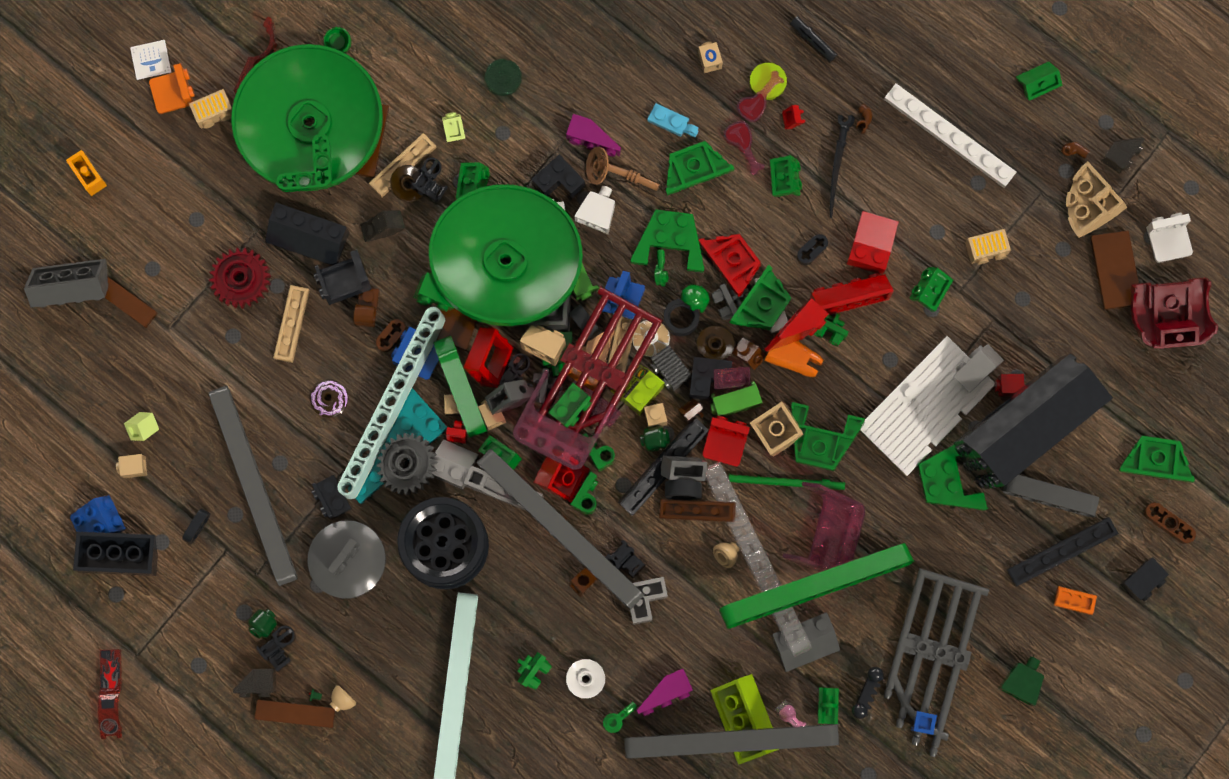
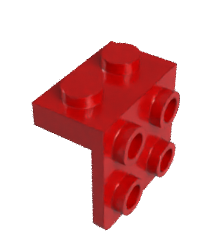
[702,416,750,467]

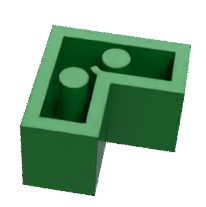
[413,272,454,312]

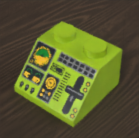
[611,365,665,415]

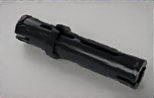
[790,16,838,63]

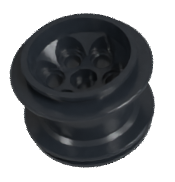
[397,497,489,589]

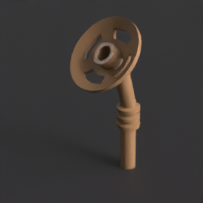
[586,147,660,191]

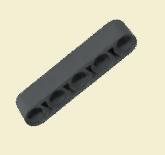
[1003,475,1099,517]

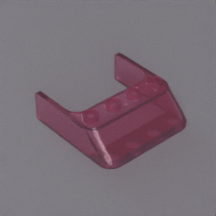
[513,370,615,470]
[783,482,865,572]

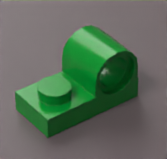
[580,433,615,472]
[478,435,522,470]
[570,472,599,515]

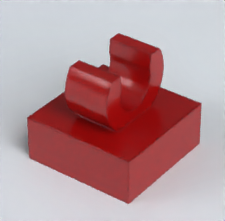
[782,105,805,129]
[446,420,467,444]

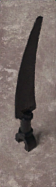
[830,115,855,218]

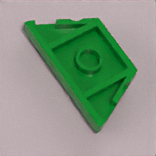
[666,141,735,196]
[729,265,792,330]
[1118,436,1195,483]

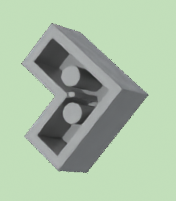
[954,344,1004,392]
[630,577,668,625]

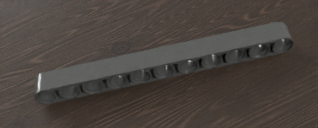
[209,385,298,586]
[476,449,644,610]
[624,724,839,758]

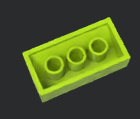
[710,674,779,765]

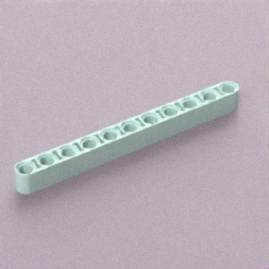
[337,307,445,499]
[434,592,478,779]

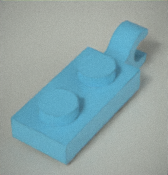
[647,103,699,138]

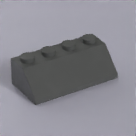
[24,259,108,308]

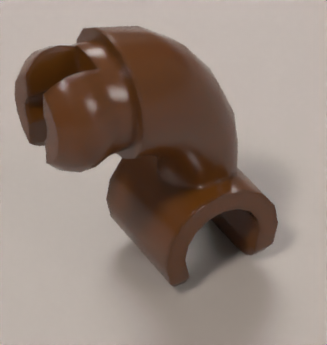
[856,104,872,134]

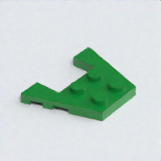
[631,210,704,273]
[791,402,865,471]
[918,445,987,511]

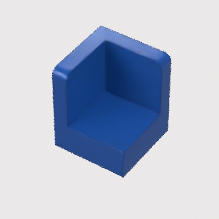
[911,711,937,735]

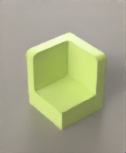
[124,412,159,441]

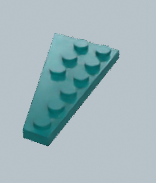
[348,388,447,504]

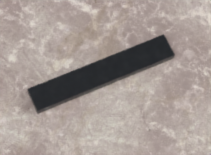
[618,417,709,516]
[1006,517,1119,587]

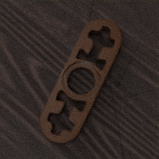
[1144,502,1196,544]

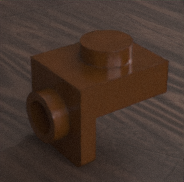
[732,338,765,370]

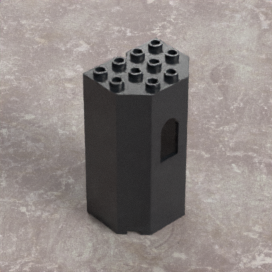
[954,353,1113,489]

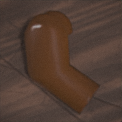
[1061,142,1090,159]

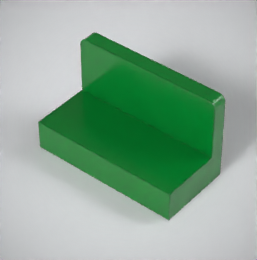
[1016,62,1063,101]

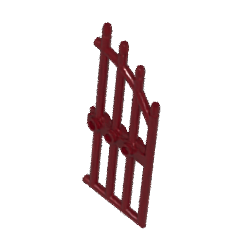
[523,286,663,449]

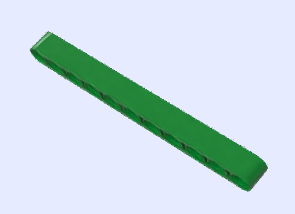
[719,543,914,629]

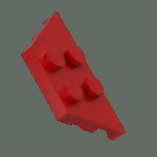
[699,234,761,297]

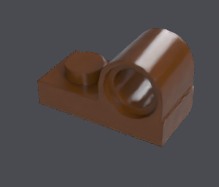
[354,288,380,328]

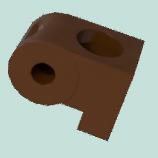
[569,568,598,597]

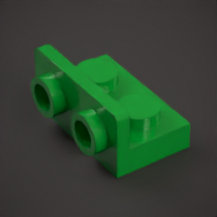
[770,155,802,197]
[456,162,490,199]
[910,267,953,312]
[549,382,591,428]

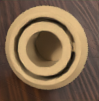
[713,542,739,568]
[330,686,356,712]

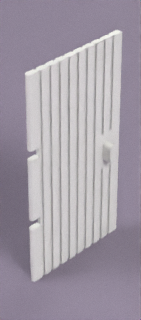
[860,336,995,476]

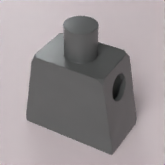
[485,380,534,415]

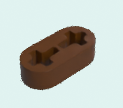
[376,319,406,352]

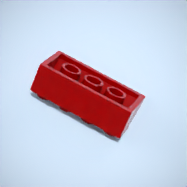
[810,273,894,315]

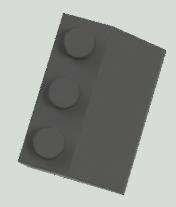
[771,612,840,672]

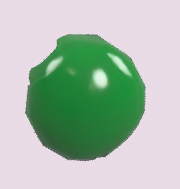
[324,27,352,53]
[681,285,710,313]

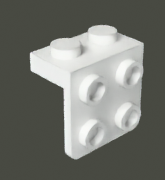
[1146,213,1193,263]

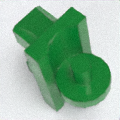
[813,313,849,347]
[517,652,552,690]
[818,687,839,724]

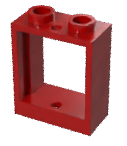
[463,327,513,388]

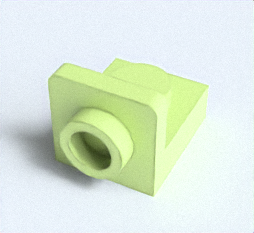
[442,112,465,142]

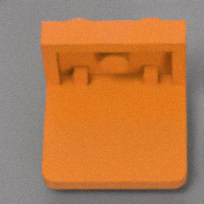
[149,63,195,114]

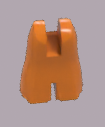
[764,328,824,377]

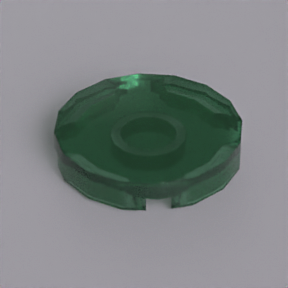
[485,59,522,96]

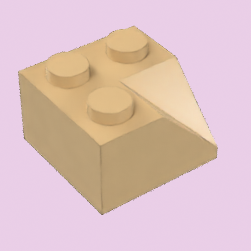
[520,325,566,367]
[750,402,803,457]

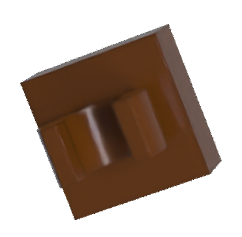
[678,398,704,421]

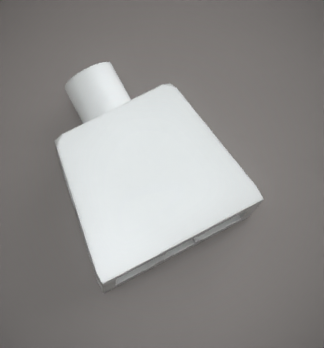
[575,186,615,234]

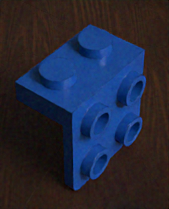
[391,327,439,380]
[70,495,126,533]

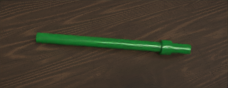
[729,474,845,491]

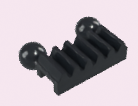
[852,667,884,719]

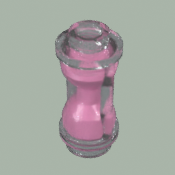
[774,700,809,727]

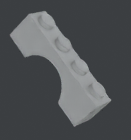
[464,466,544,511]

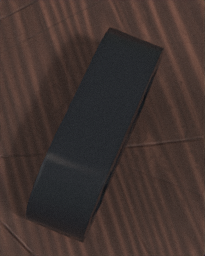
[797,234,828,265]
[182,508,211,545]

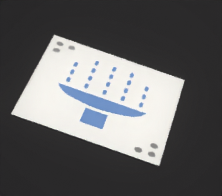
[130,40,171,80]

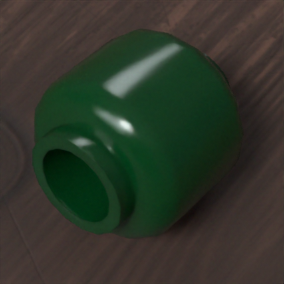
[640,425,670,452]
[248,609,277,639]

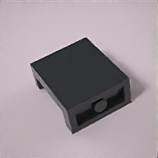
[313,250,372,305]

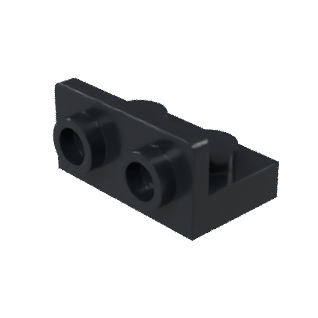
[311,475,352,520]

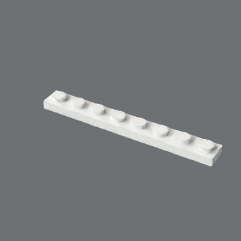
[884,84,1016,188]

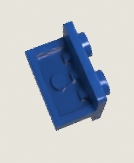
[602,271,645,319]

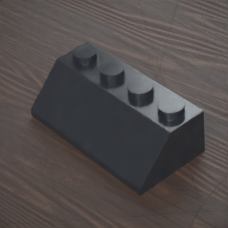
[265,203,350,265]
[73,532,158,576]

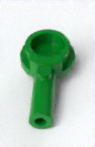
[654,250,669,287]
[603,702,638,733]

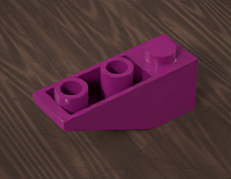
[566,114,621,157]
[637,669,693,716]

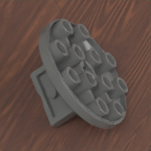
[307,521,386,599]

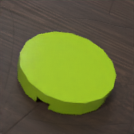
[750,63,787,100]

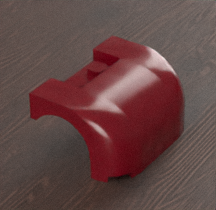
[1131,277,1218,349]

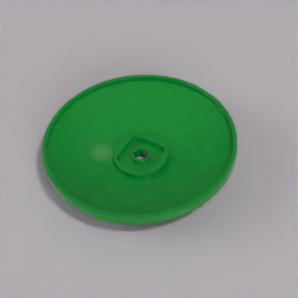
[231,44,383,191]
[429,185,583,326]

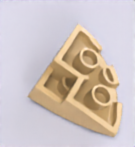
[1066,161,1127,238]

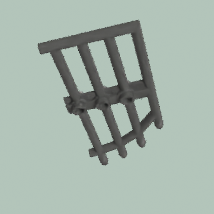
[884,568,989,757]

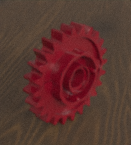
[209,248,271,309]

